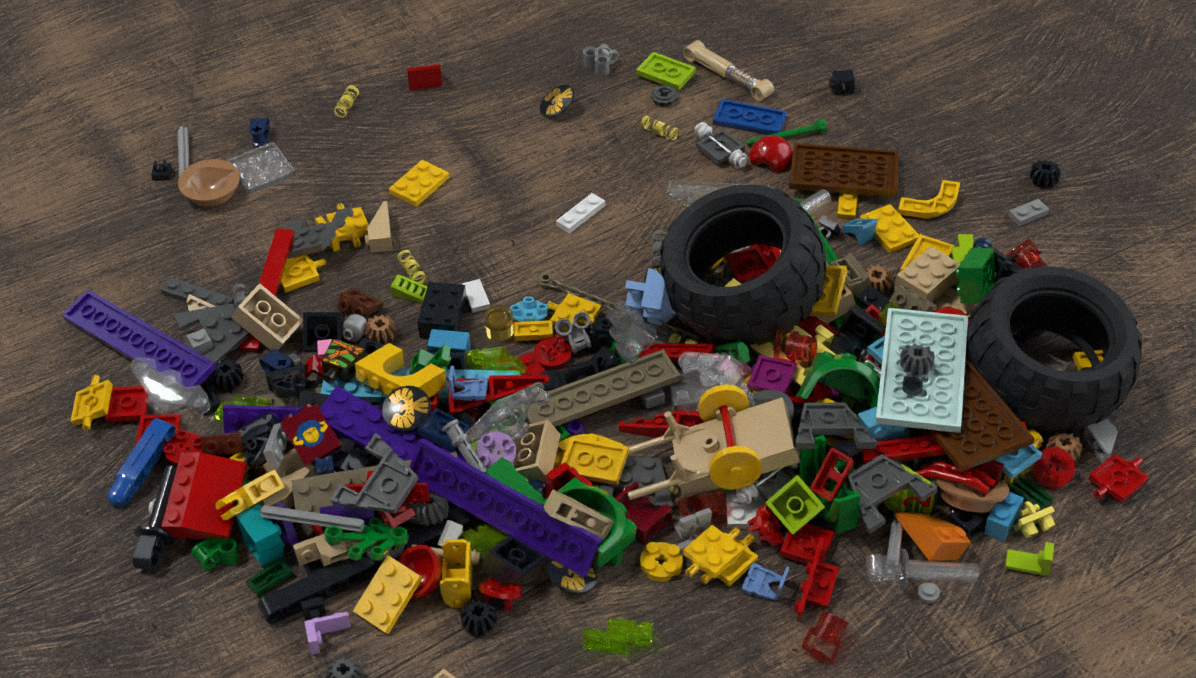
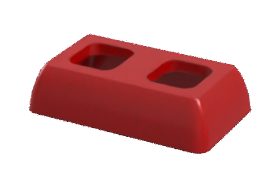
[810,448,854,501]

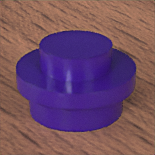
[565,420,585,437]

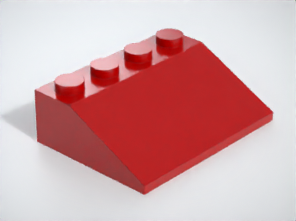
[161,452,248,539]

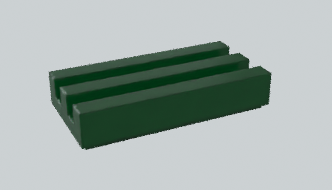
[1008,474,1054,512]
[246,559,294,599]

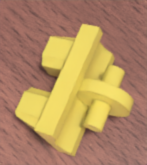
[1013,501,1055,539]

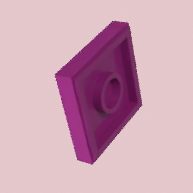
[747,355,798,395]

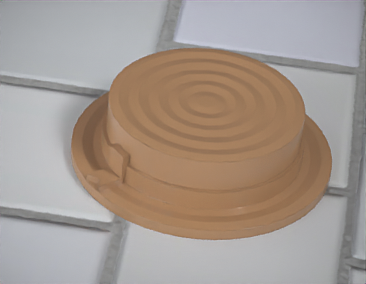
[178,159,240,207]
[935,478,1009,512]

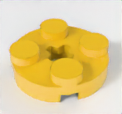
[640,542,683,582]

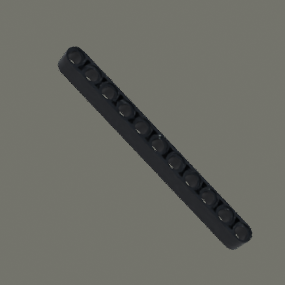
[258,507,477,624]

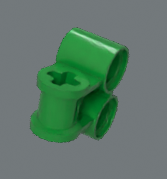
[191,538,240,570]

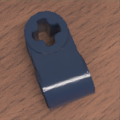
[249,117,270,147]
[259,349,291,372]

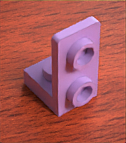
[304,612,351,655]

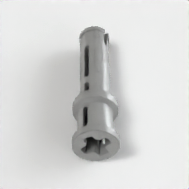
[442,419,487,472]

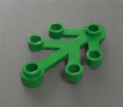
[324,517,409,560]

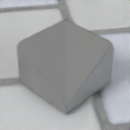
[639,388,665,409]

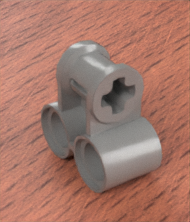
[583,44,619,76]
[555,312,592,355]

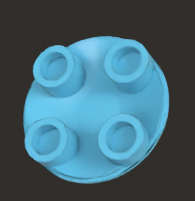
[510,296,548,322]

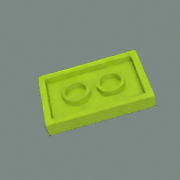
[636,52,696,91]

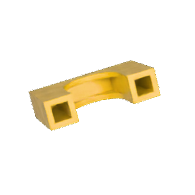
[355,343,447,398]

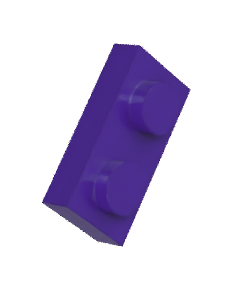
[274,503,299,547]

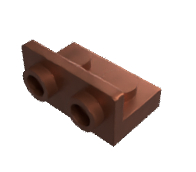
[337,288,383,323]
[200,432,244,455]

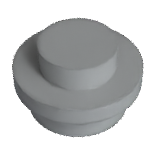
[918,582,940,604]

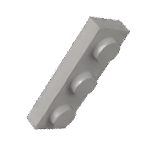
[263,423,289,470]

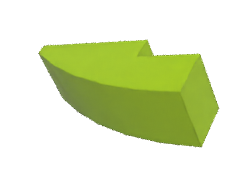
[950,234,973,286]

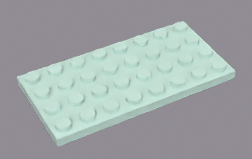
[876,308,968,433]

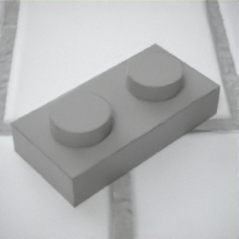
[1008,199,1049,226]

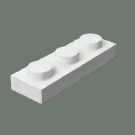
[556,193,605,234]

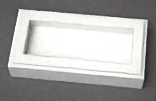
[462,279,490,313]

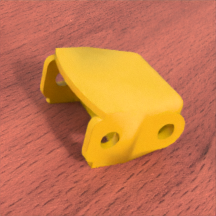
[440,539,473,608]

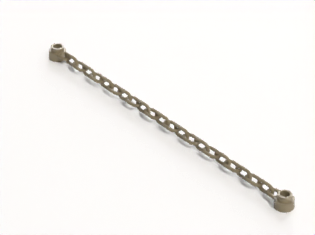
[539,273,801,388]

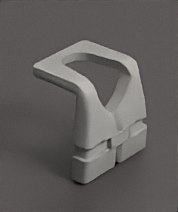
[673,508,712,541]

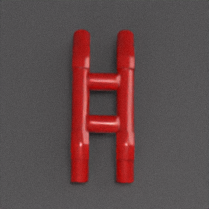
[916,461,996,495]

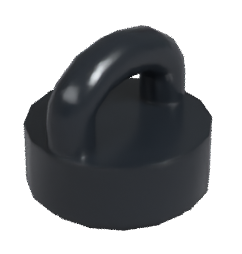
[902,374,923,395]

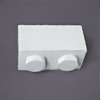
[438,520,463,548]

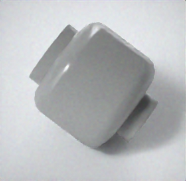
[342,314,367,342]

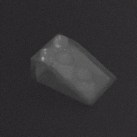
[668,372,711,412]

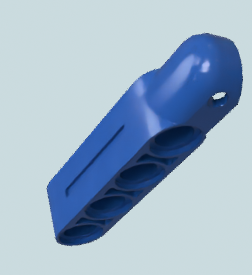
[107,418,176,507]

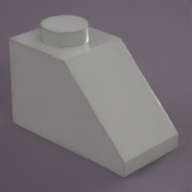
[183,329,214,355]
[1082,418,1118,464]

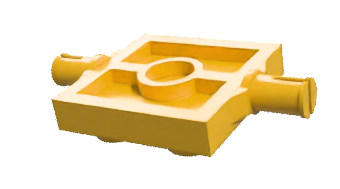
[326,203,369,247]
[280,254,326,293]
[547,293,602,333]
[70,375,113,431]
[683,525,744,578]
[700,533,758,586]

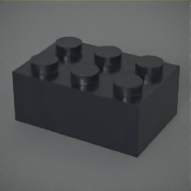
[417,282,467,339]

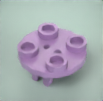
[476,432,516,469]

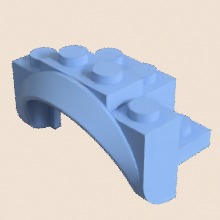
[625,268,676,326]

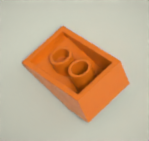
[894,512,971,561]

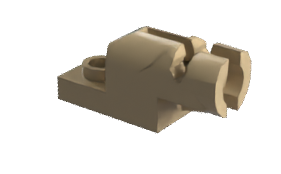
[293,532,365,566]

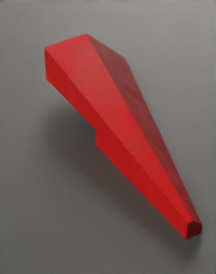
[448,375,549,414]
[618,410,705,438]

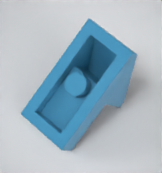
[842,219,878,245]

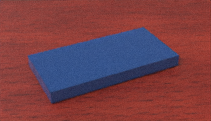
[713,99,787,135]

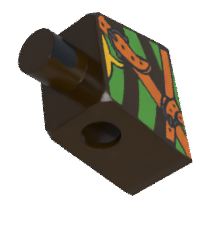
[321,339,366,384]

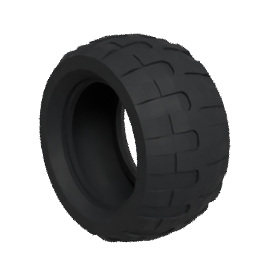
[659,184,826,346]
[965,266,1142,435]

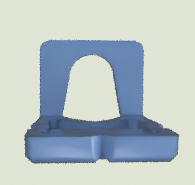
[449,366,488,401]
[742,563,790,601]

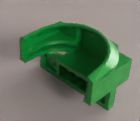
[796,351,880,409]
[799,435,878,534]
[540,477,637,568]

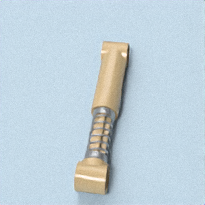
[683,40,774,102]

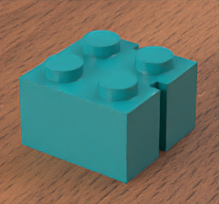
[236,504,285,568]

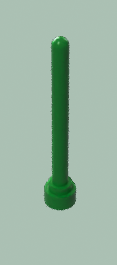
[746,119,827,146]

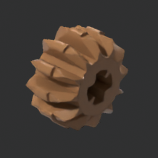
[864,263,893,295]
[365,314,397,345]
[1046,431,1082,461]

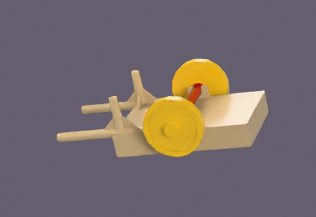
[628,384,800,500]

